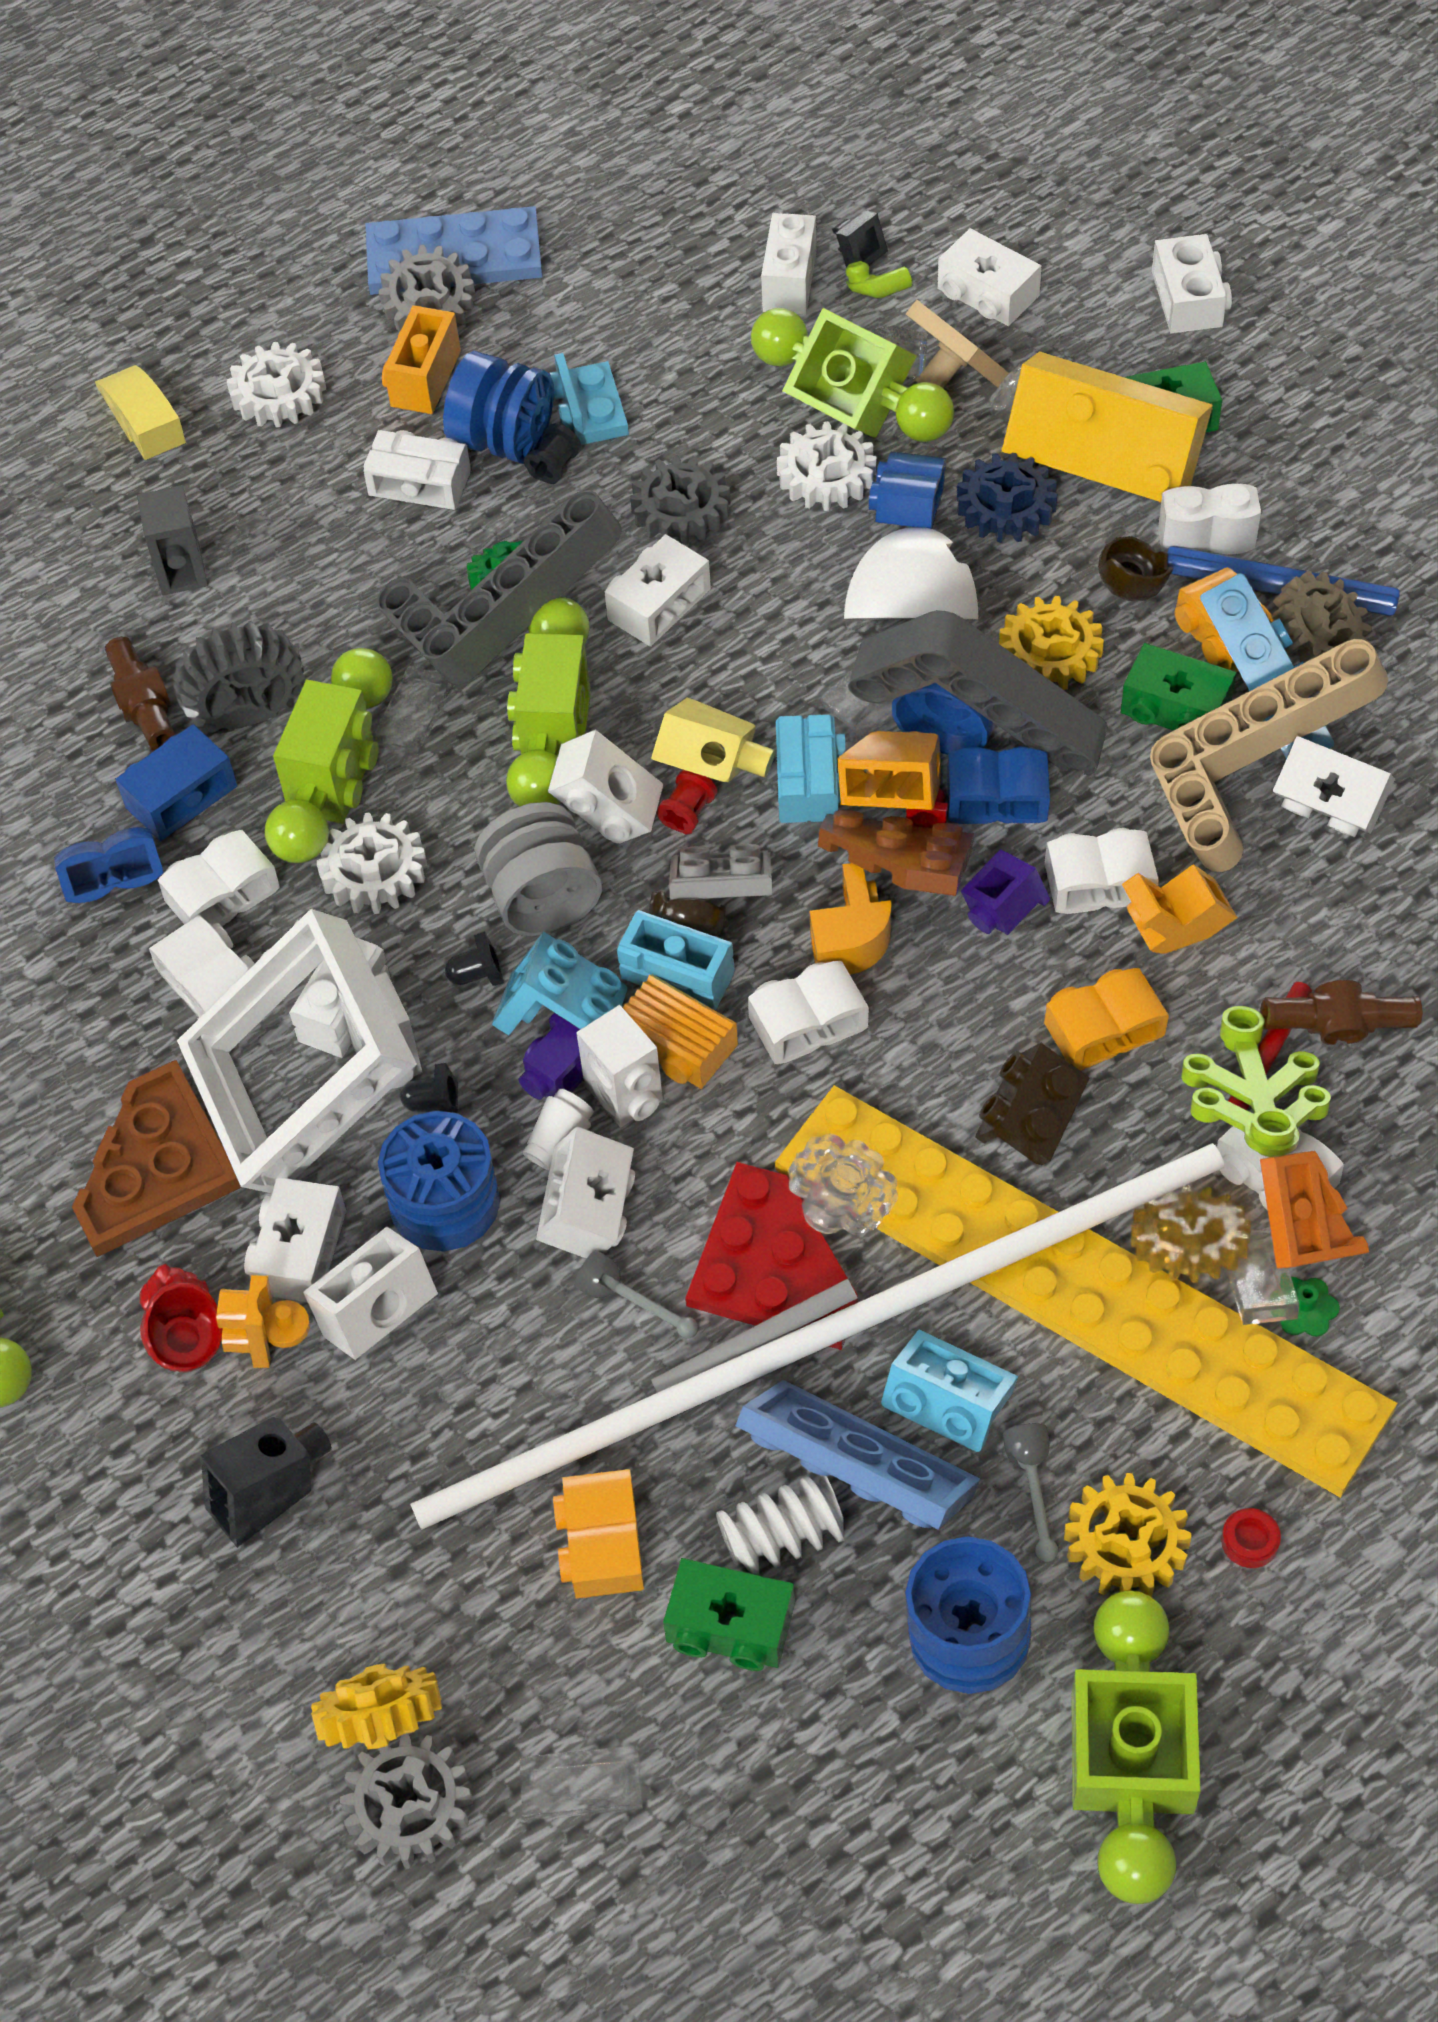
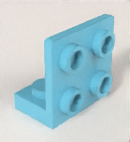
[492,931,627,1036]

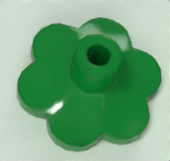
[1269,1277,1340,1337]

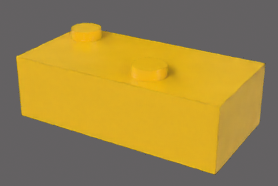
[1001,351,1213,502]

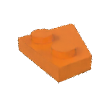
[1260,1151,1369,1268]

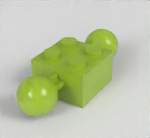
[751,308,954,442]
[506,597,591,807]
[265,648,393,863]
[1071,1591,1201,1904]

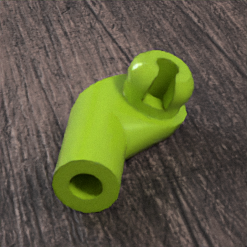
[845,261,912,299]

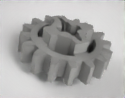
[379,245,475,332]
[340,1733,473,1869]

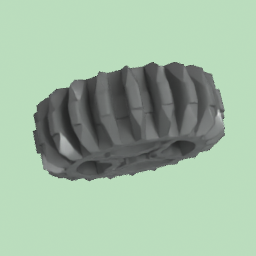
[173,620,305,733]

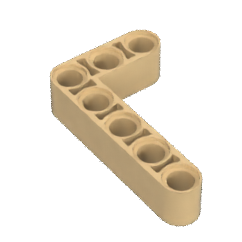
[1150,639,1388,872]

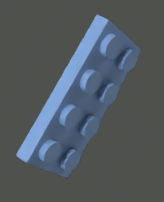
[365,206,542,295]
[735,1380,981,1530]

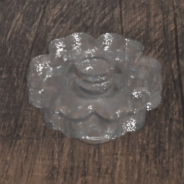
[788,1134,898,1235]

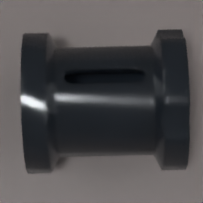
[524,423,581,484]

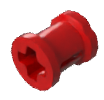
[656,769,718,835]

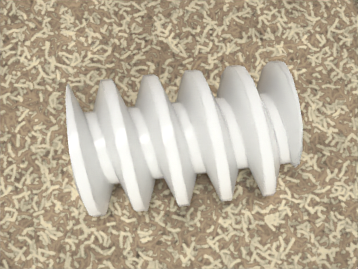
[716,1475,844,1575]

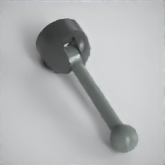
[574,1250,698,1338]
[1002,1423,1058,1562]

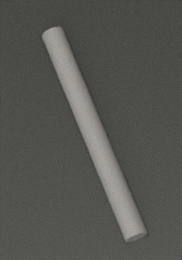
[651,1278,858,1393]

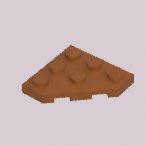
[818,810,974,896]
[72,1060,242,1257]

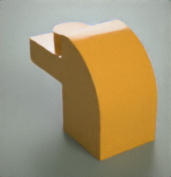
[810,863,891,975]
[1122,864,1238,954]

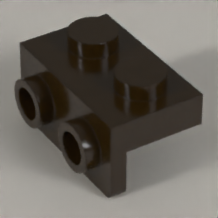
[975,1042,1090,1166]

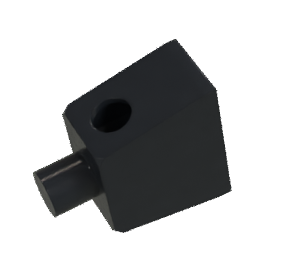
[200,1417,332,1548]

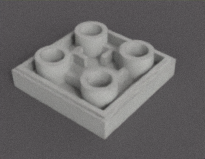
[669,844,772,900]

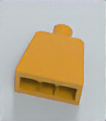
[838,731,942,810]

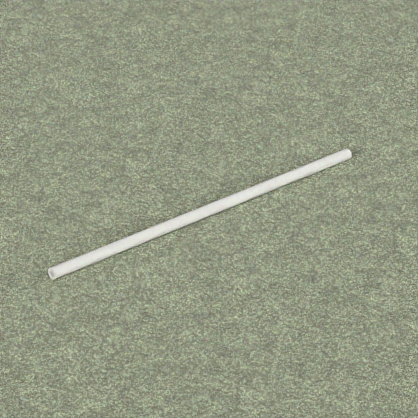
[410,1143,1224,1530]

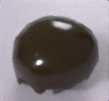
[1098,536,1174,601]
[649,891,726,937]

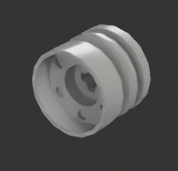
[474,802,602,936]

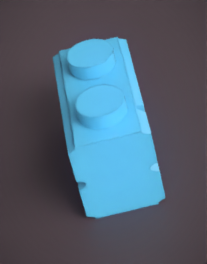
[776,714,846,823]
[617,910,735,1010]

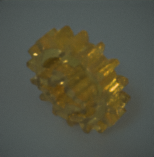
[1131,1185,1251,1283]

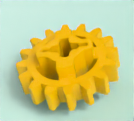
[999,596,1104,690]
[1064,1473,1191,1597]
[311,1664,442,1750]

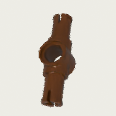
[105,636,175,752]
[1260,980,1423,1045]

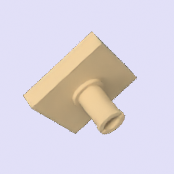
[906,299,1013,390]

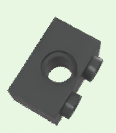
[137,485,208,596]

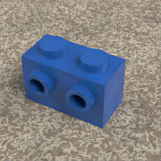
[115,724,238,842]

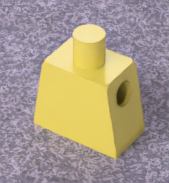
[651,697,775,782]

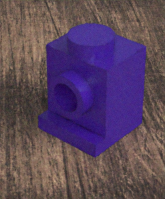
[961,849,1051,935]
[518,1012,584,1100]

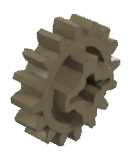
[1271,571,1372,663]

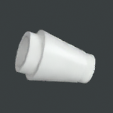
[523,1089,594,1170]

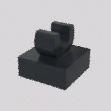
[832,210,888,268]

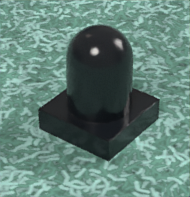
[445,931,504,986]
[400,1063,458,1113]

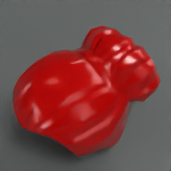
[139,1263,223,1373]

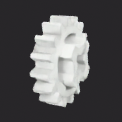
[227,342,326,428]
[777,421,876,511]
[317,813,427,914]

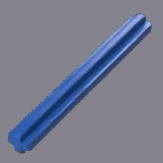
[1167,546,1400,616]

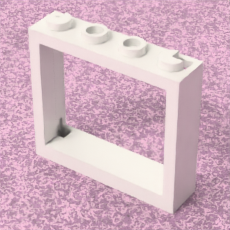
[177,909,417,1193]

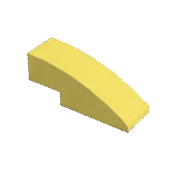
[95,365,186,460]

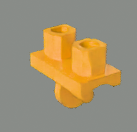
[216,1275,310,1368]

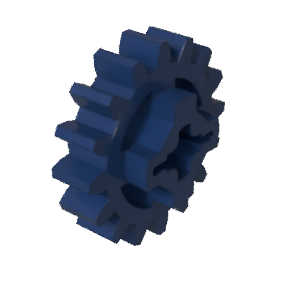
[957,453,1058,543]

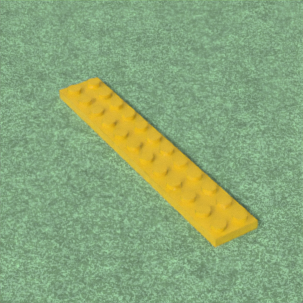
[775,1085,1397,1498]

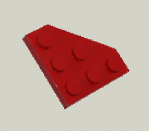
[685,1162,858,1350]

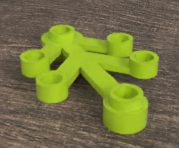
[1181,1006,1331,1157]

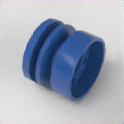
[443,351,554,464]
[892,683,996,755]
[378,1111,500,1252]
[905,1536,1031,1694]

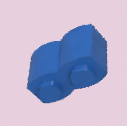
[869,451,947,529]
[947,746,1050,824]
[54,827,164,903]

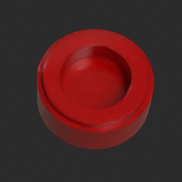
[1221,1508,1281,1568]

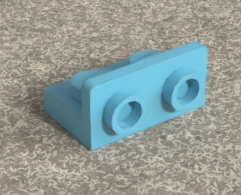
[550,353,629,445]
[881,1330,1018,1452]

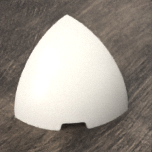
[844,528,978,620]

